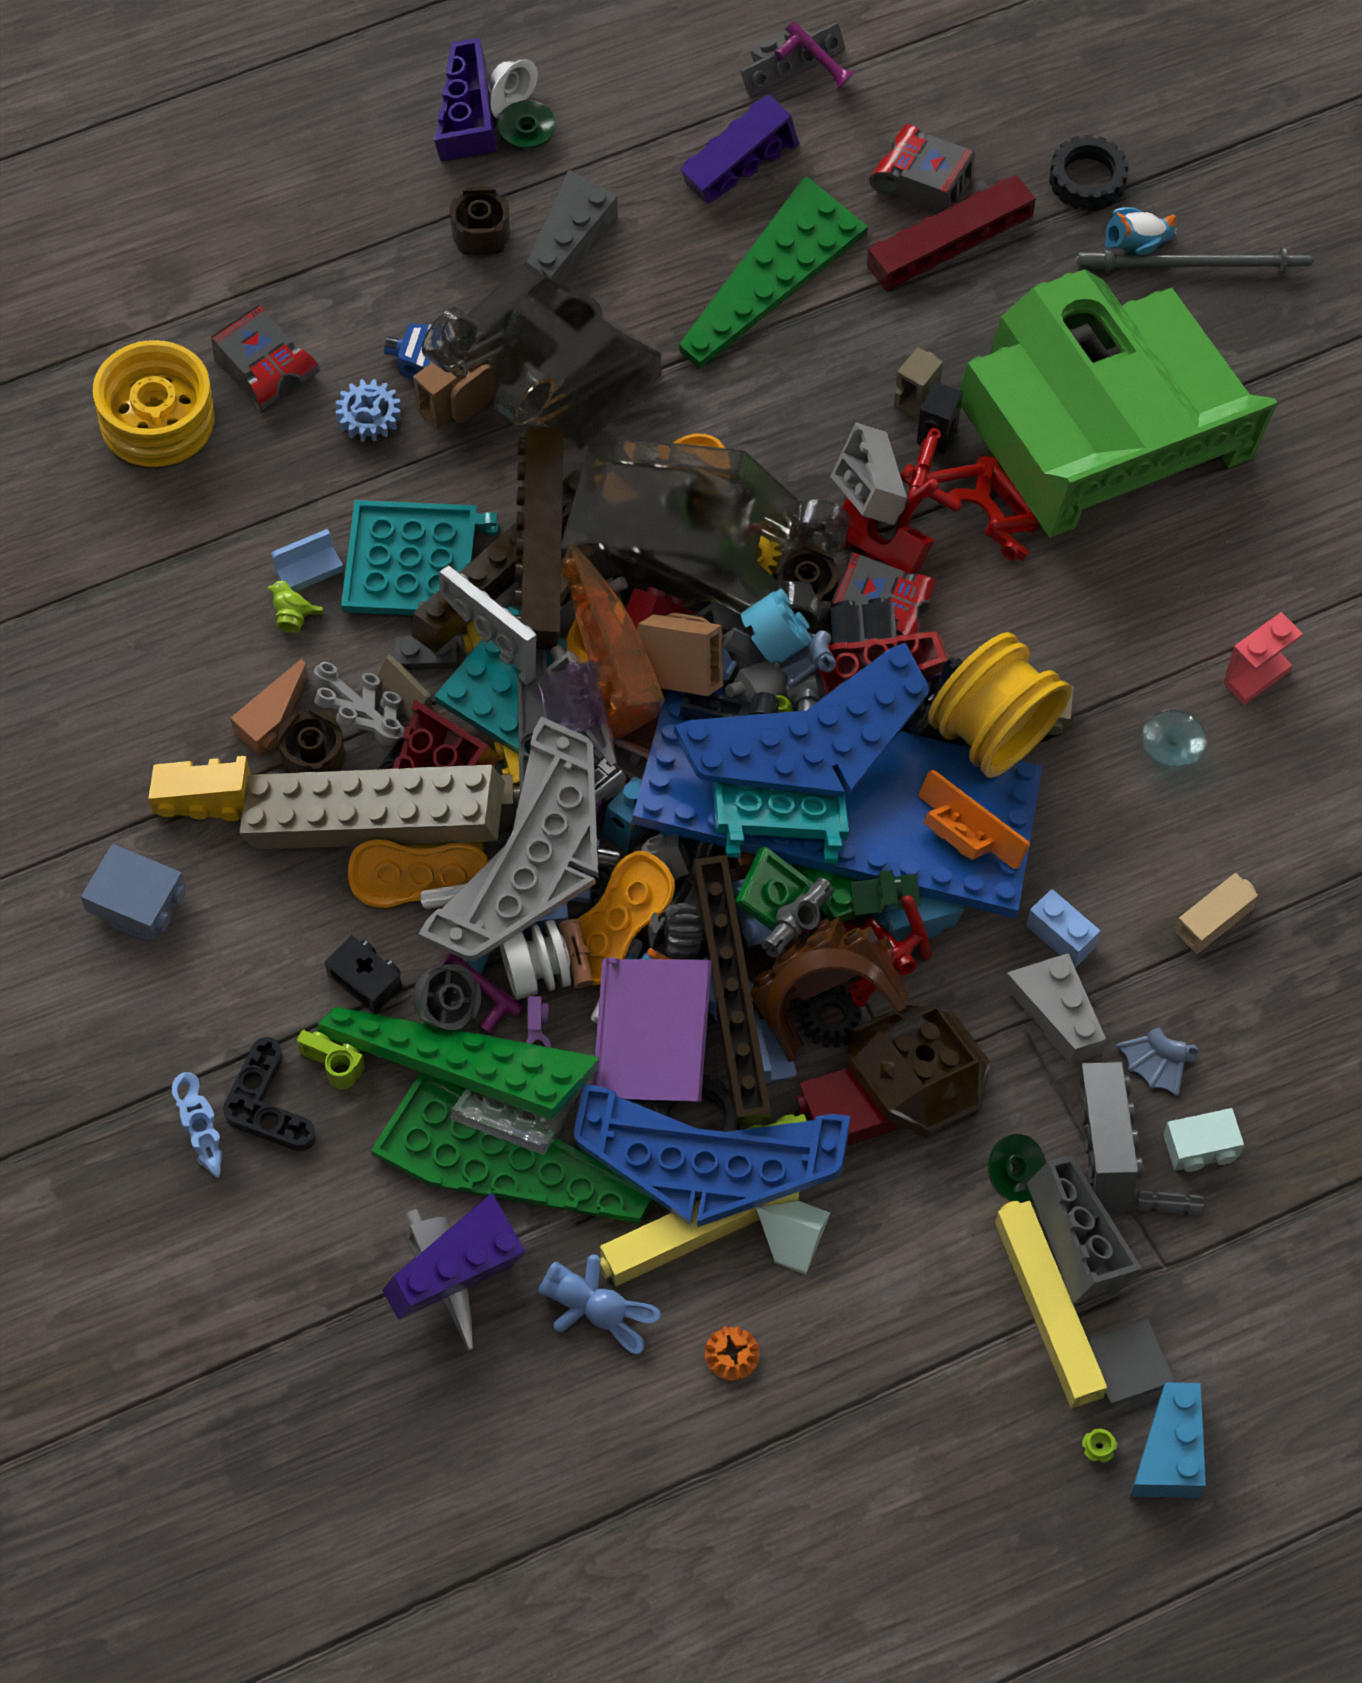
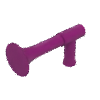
[774,21,857,92]
[439,952,523,1035]

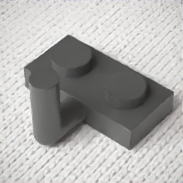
[394,601,458,670]

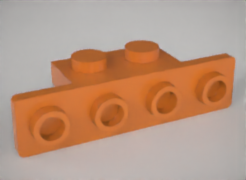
[918,770,1030,869]

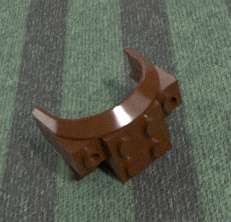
[751,918,909,1062]

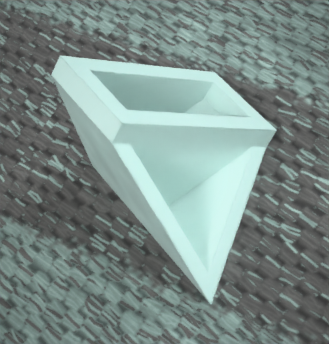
[756,1201,830,1275]

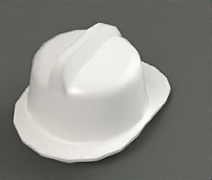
[489,59,538,119]

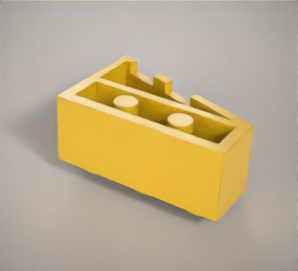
[148,756,251,822]

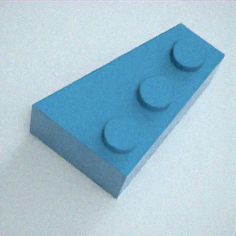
[1130,1382,1206,1498]

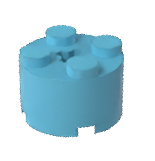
[741,589,812,666]

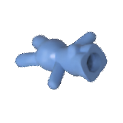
[538,1254,661,1354]

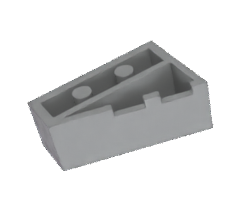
[830,423,907,525]
[1003,953,1106,1065]

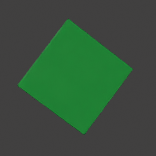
[735,846,813,931]

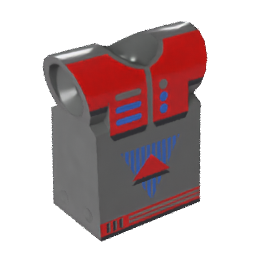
[869,124,975,214]
[211,305,320,413]
[827,552,937,636]

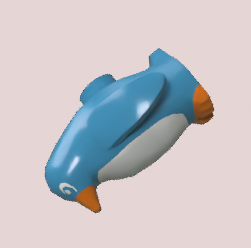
[1105,207,1177,255]

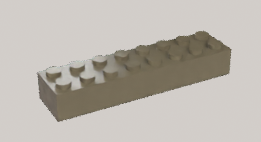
[240,765,505,850]

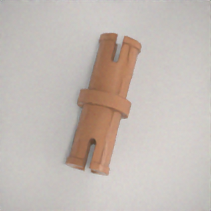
[559,919,594,988]

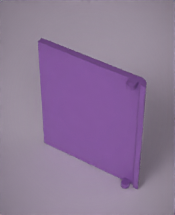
[593,957,712,1102]

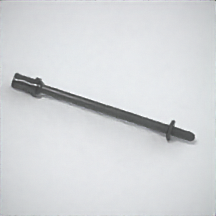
[1077,248,1314,274]

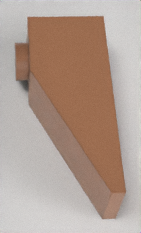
[230,659,308,757]

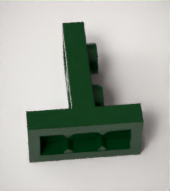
[850,870,921,917]

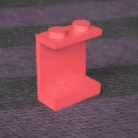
[1223,612,1303,705]

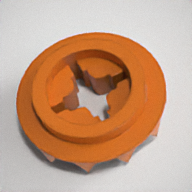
[704,1326,760,1381]

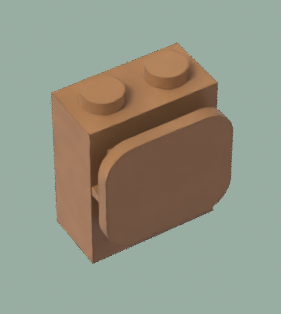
[413,335,496,429]
[636,613,723,696]

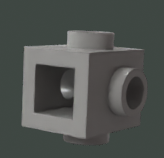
[642,834,691,882]

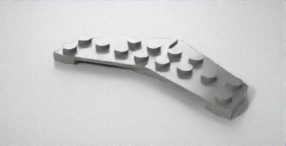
[419,717,599,961]

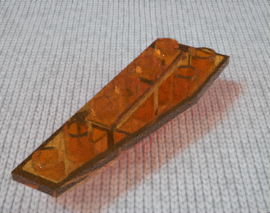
[561,544,665,740]

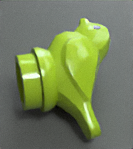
[267,580,324,633]

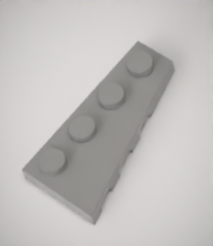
[439,565,536,685]

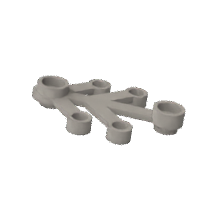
[310,662,405,746]

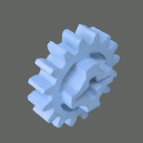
[335,379,401,442]

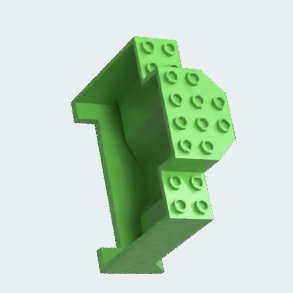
[959,269,1278,537]

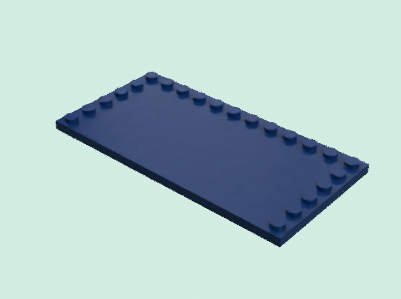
[631,687,1043,919]

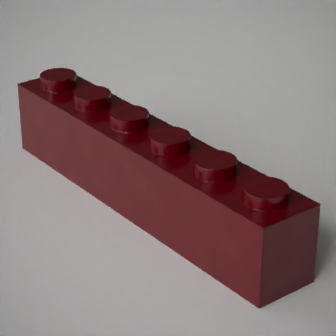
[867,174,1036,291]

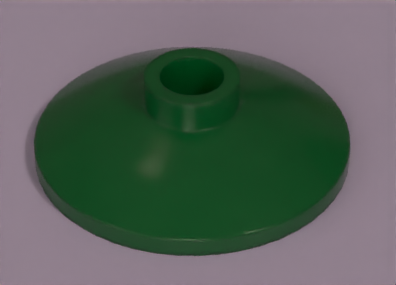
[498,100,556,149]
[988,1134,1046,1202]

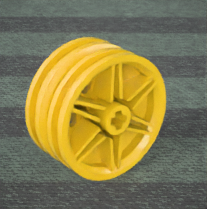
[93,340,215,467]

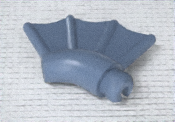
[781,630,836,687]
[1116,1027,1198,1096]

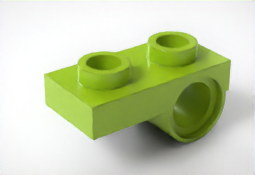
[297,1030,365,1089]

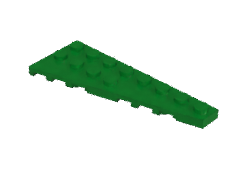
[679,176,868,369]
[318,1007,599,1120]

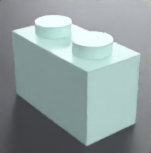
[1163,1108,1244,1172]

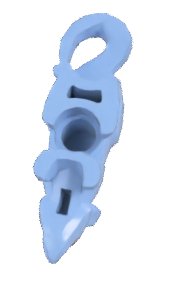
[172,1072,222,1178]

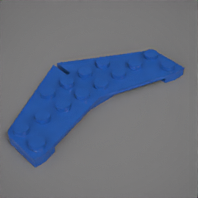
[673,643,929,798]
[574,1084,851,1227]

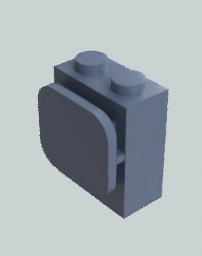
[81,844,186,940]

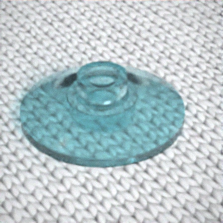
[1142,710,1206,767]

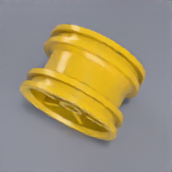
[928,632,1072,778]

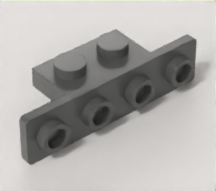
[741,23,845,96]

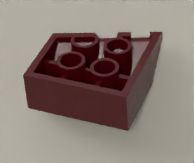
[392,699,500,769]

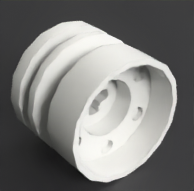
[500,919,571,1000]

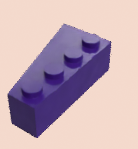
[434,37,497,161]
[680,94,800,205]
[382,1193,525,1320]

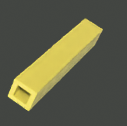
[600,1192,799,1287]
[995,1200,1107,1409]

